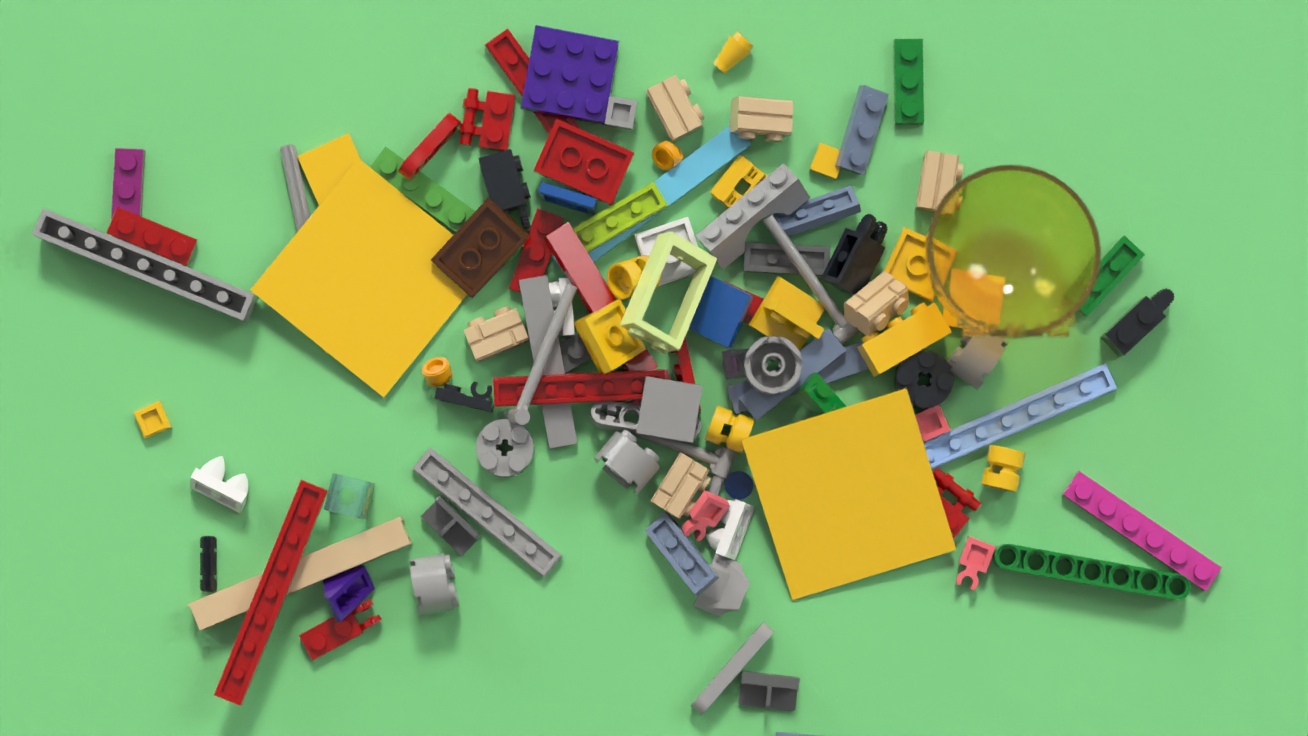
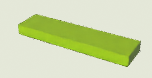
[573,182,668,253]

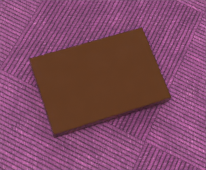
[431,197,530,298]

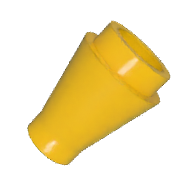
[713,31,754,74]

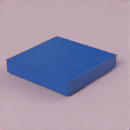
[538,182,598,215]
[688,275,754,348]

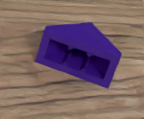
[323,565,375,622]

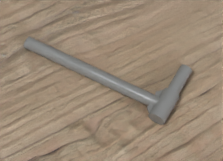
[763,215,860,345]
[502,284,577,425]
[596,411,736,496]

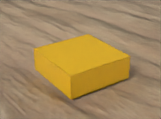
[809,143,840,180]
[133,401,172,439]

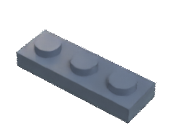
[835,85,889,175]
[771,186,861,237]
[644,512,720,596]

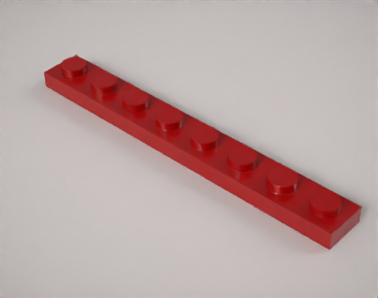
[214,480,328,706]

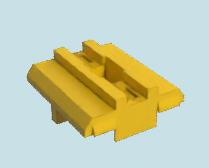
[709,155,767,208]

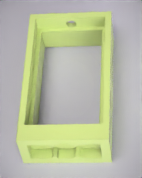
[620,231,717,353]

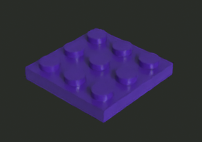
[521,25,619,125]

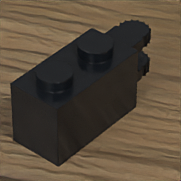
[478,149,531,229]
[821,214,888,296]
[1100,288,1175,358]

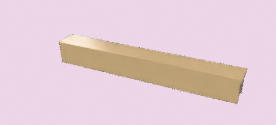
[188,516,412,630]

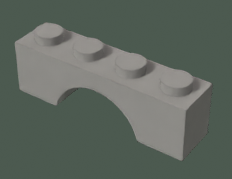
[695,163,810,269]

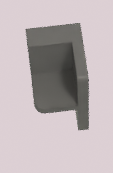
[421,496,482,556]
[738,671,800,711]

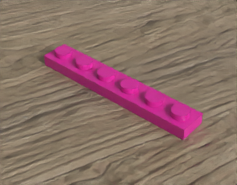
[1062,471,1222,591]

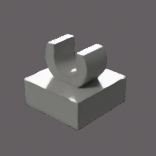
[605,96,637,130]

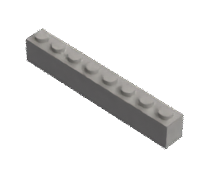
[32,208,259,323]

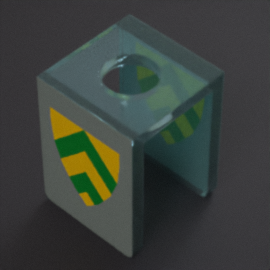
[324,473,375,519]

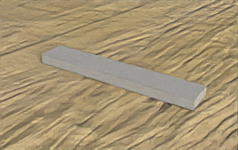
[519,275,578,449]
[412,447,562,578]

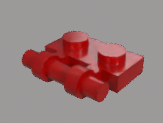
[458,88,516,151]
[933,468,982,539]

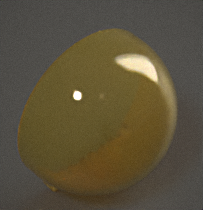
[924,165,1101,340]

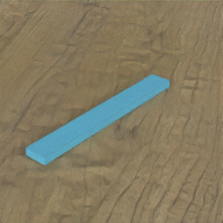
[553,126,751,275]

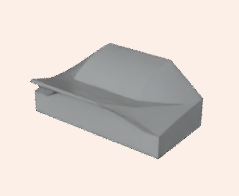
[693,553,750,617]

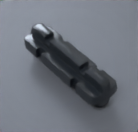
[200,536,217,592]

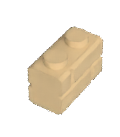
[646,75,705,143]
[730,96,794,142]
[915,151,963,215]
[844,271,909,336]
[464,306,530,363]
[651,452,711,519]

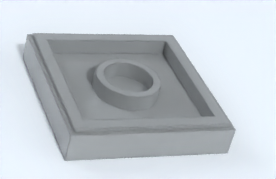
[636,376,703,443]

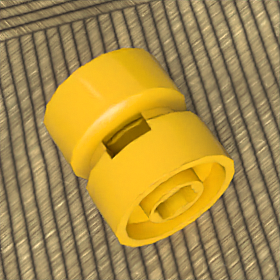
[607,255,661,299]
[704,405,755,454]
[981,445,1026,492]

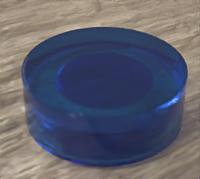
[725,471,753,500]

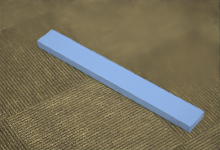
[923,363,1117,469]

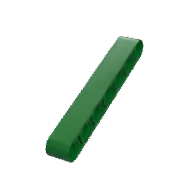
[992,544,1191,600]

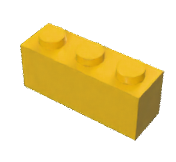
[857,302,952,377]

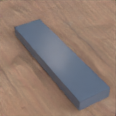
[739,328,846,421]

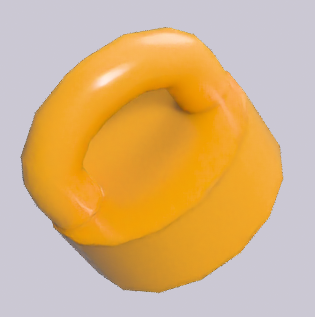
[652,141,684,171]
[422,357,453,387]

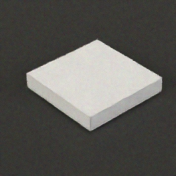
[634,217,698,287]

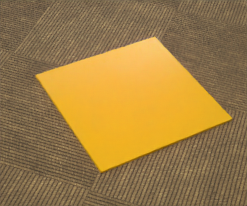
[250,158,467,397]
[741,388,956,600]

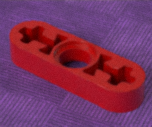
[398,113,461,181]

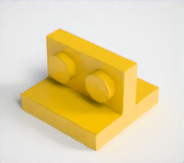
[749,277,825,351]
[573,299,646,374]

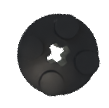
[894,351,954,410]

